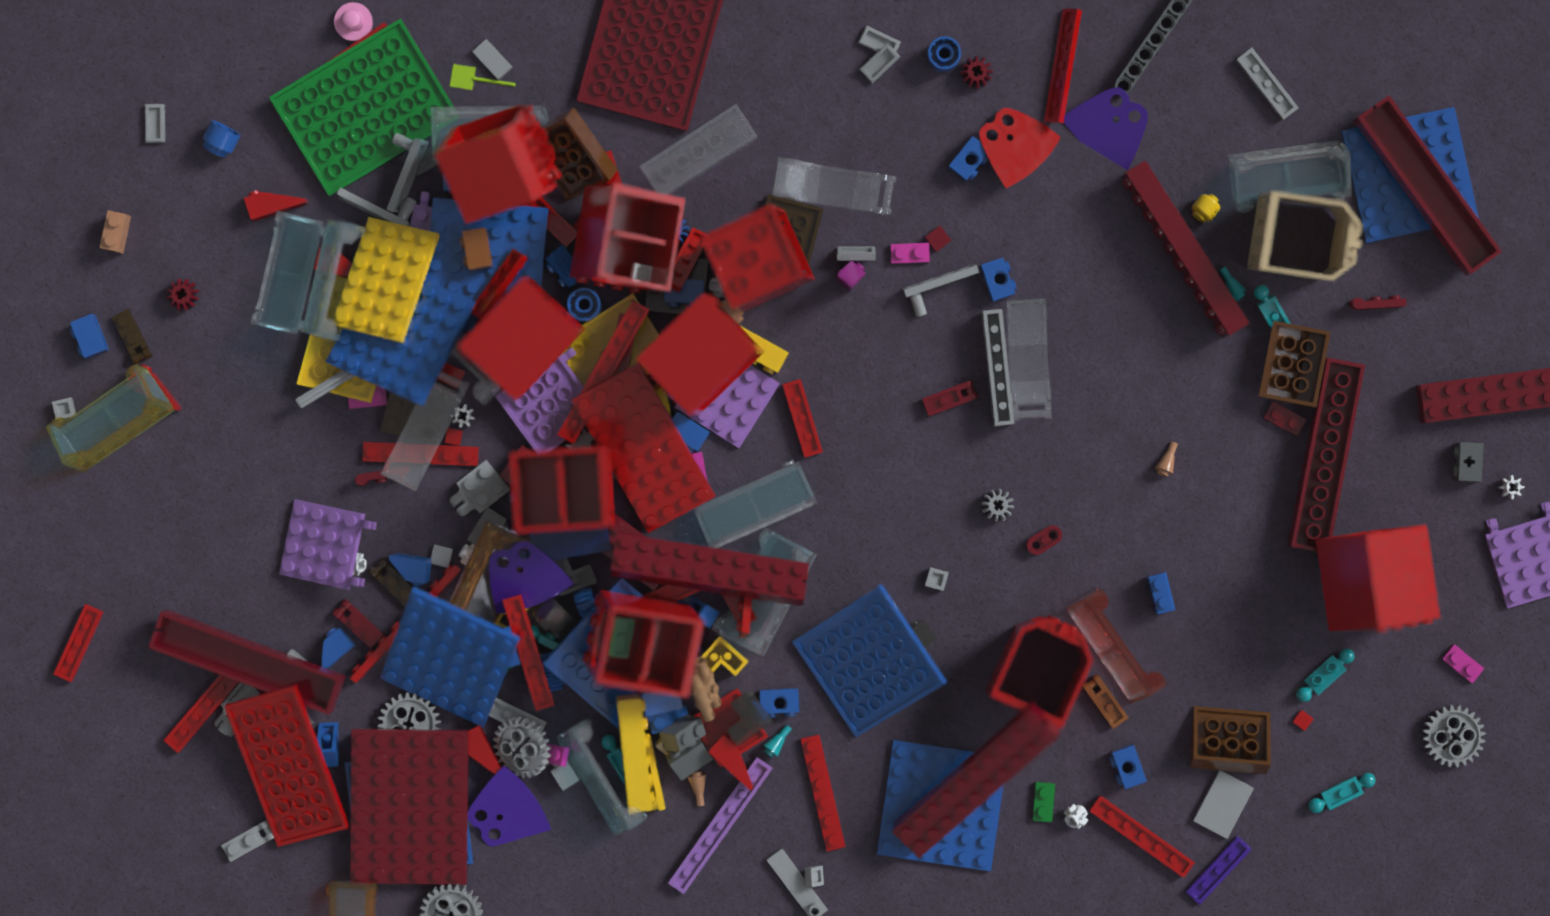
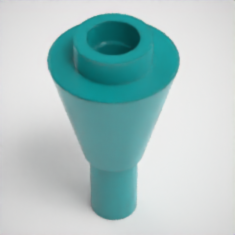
[1219,267,1247,301]
[762,724,792,758]

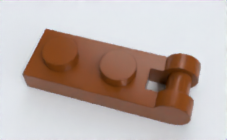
[1082,674,1129,729]

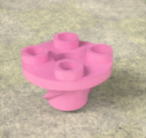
[334,2,373,41]

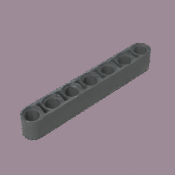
[1113,0,1192,97]

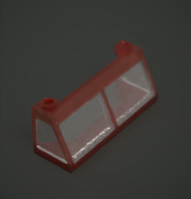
[1065,587,1168,704]

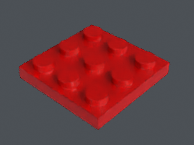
[694,688,768,767]

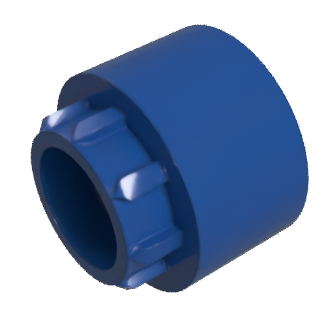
[927,36,961,72]
[202,120,241,157]
[567,288,601,322]

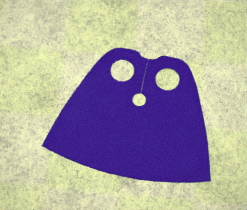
[1064,87,1148,170]
[489,541,574,614]
[468,766,551,847]

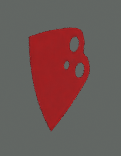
[979,108,1061,188]

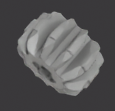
[981,489,1014,522]

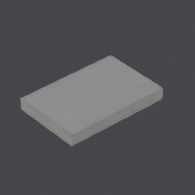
[1193,770,1254,839]

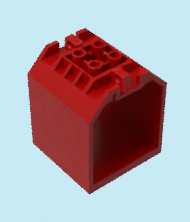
[434,105,562,224]
[985,615,1093,729]

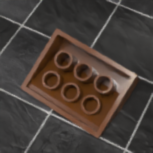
[541,107,618,201]
[1259,321,1331,408]
[1190,706,1271,774]

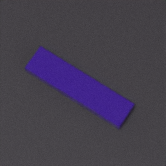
[1185,836,1252,905]

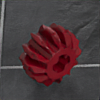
[960,56,993,89]
[166,278,200,311]

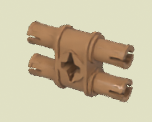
[690,657,722,722]

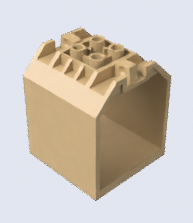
[1247,191,1362,280]

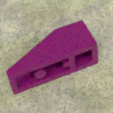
[836,261,866,292]

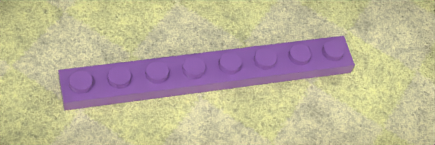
[668,757,773,894]

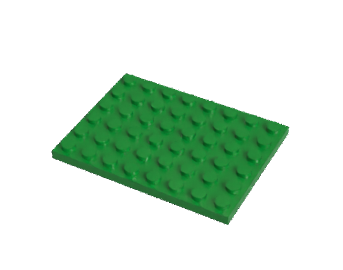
[269,18,461,197]

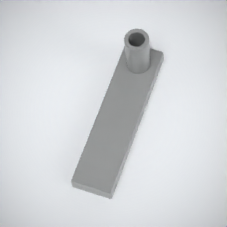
[387,133,429,213]
[337,187,417,227]
[902,264,979,317]
[767,848,828,916]

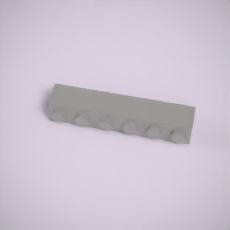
[981,309,1014,426]

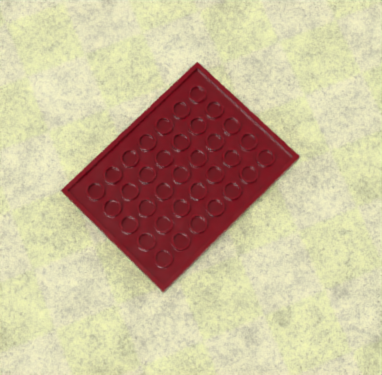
[577,0,723,132]
[351,728,469,885]

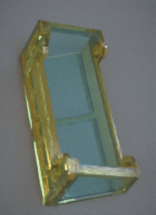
[46,364,175,472]

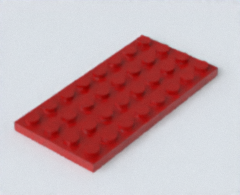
[572,362,716,533]
[224,685,350,847]

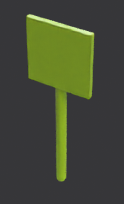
[450,64,516,90]

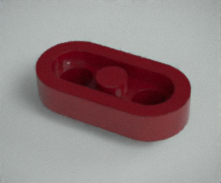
[1026,525,1062,555]

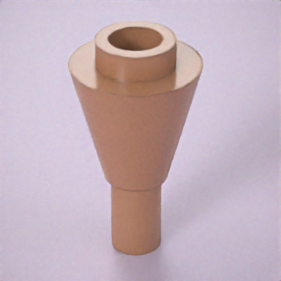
[1155,441,1178,477]
[687,770,706,806]

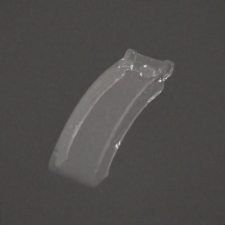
[773,157,896,215]
[1007,299,1052,421]
[381,371,470,491]

